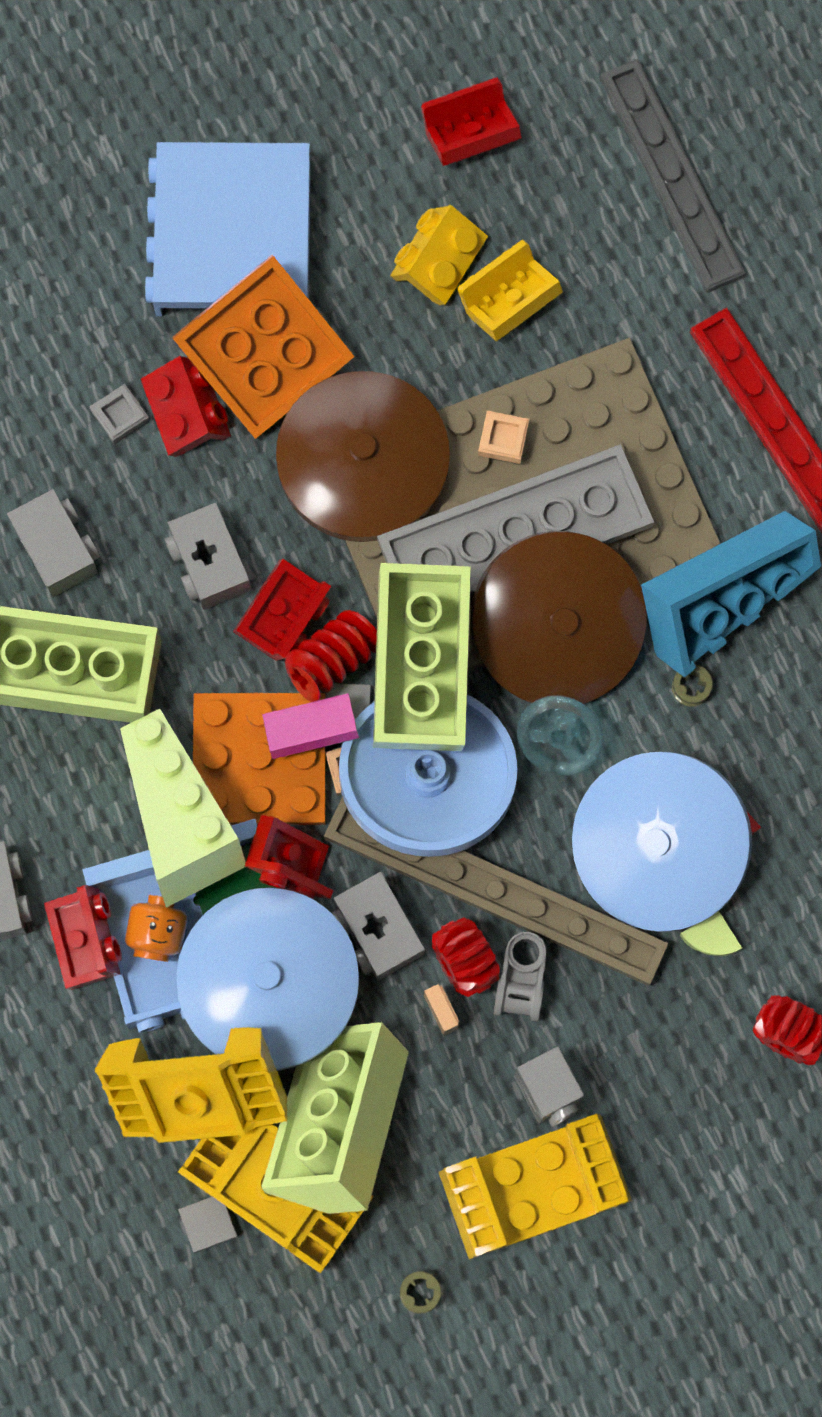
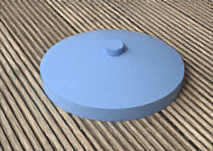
[339,695,517,857]
[572,752,752,931]
[176,888,359,1071]

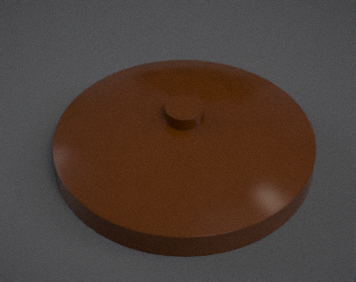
[276,371,450,542]
[470,531,647,707]

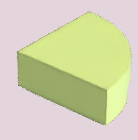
[680,911,742,956]

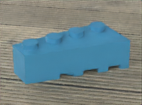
[641,511,821,677]

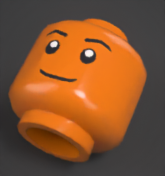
[125,895,187,962]

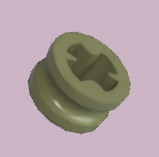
[672,665,713,707]
[400,1271,441,1314]

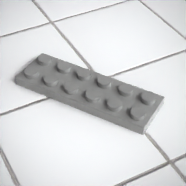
[377,444,654,597]

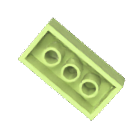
[373,563,471,751]
[0,606,162,723]

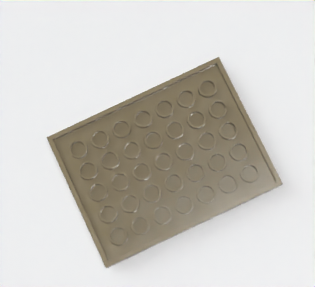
[344,338,720,672]

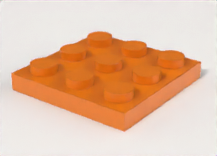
[172,255,355,439]
[193,693,326,825]

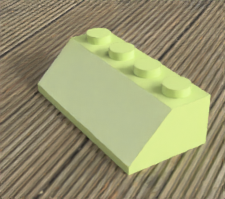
[261,1022,409,1214]

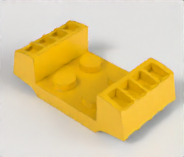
[95,1027,287,1143]
[438,1114,632,1260]
[178,1124,374,1273]

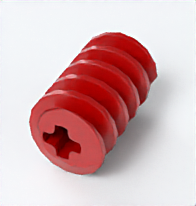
[285,610,377,702]

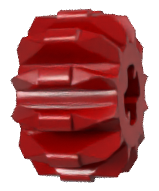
[432,917,500,997]
[752,995,822,1065]

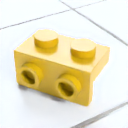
[390,205,488,305]
[458,240,563,342]

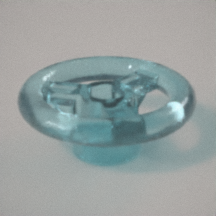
[517,696,604,775]

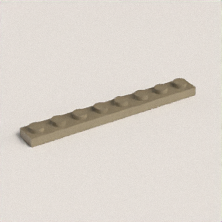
[324,796,668,986]

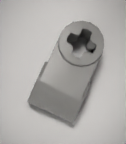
[493,932,546,1022]

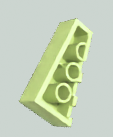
[120,709,246,908]

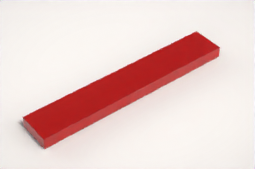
[690,307,822,533]

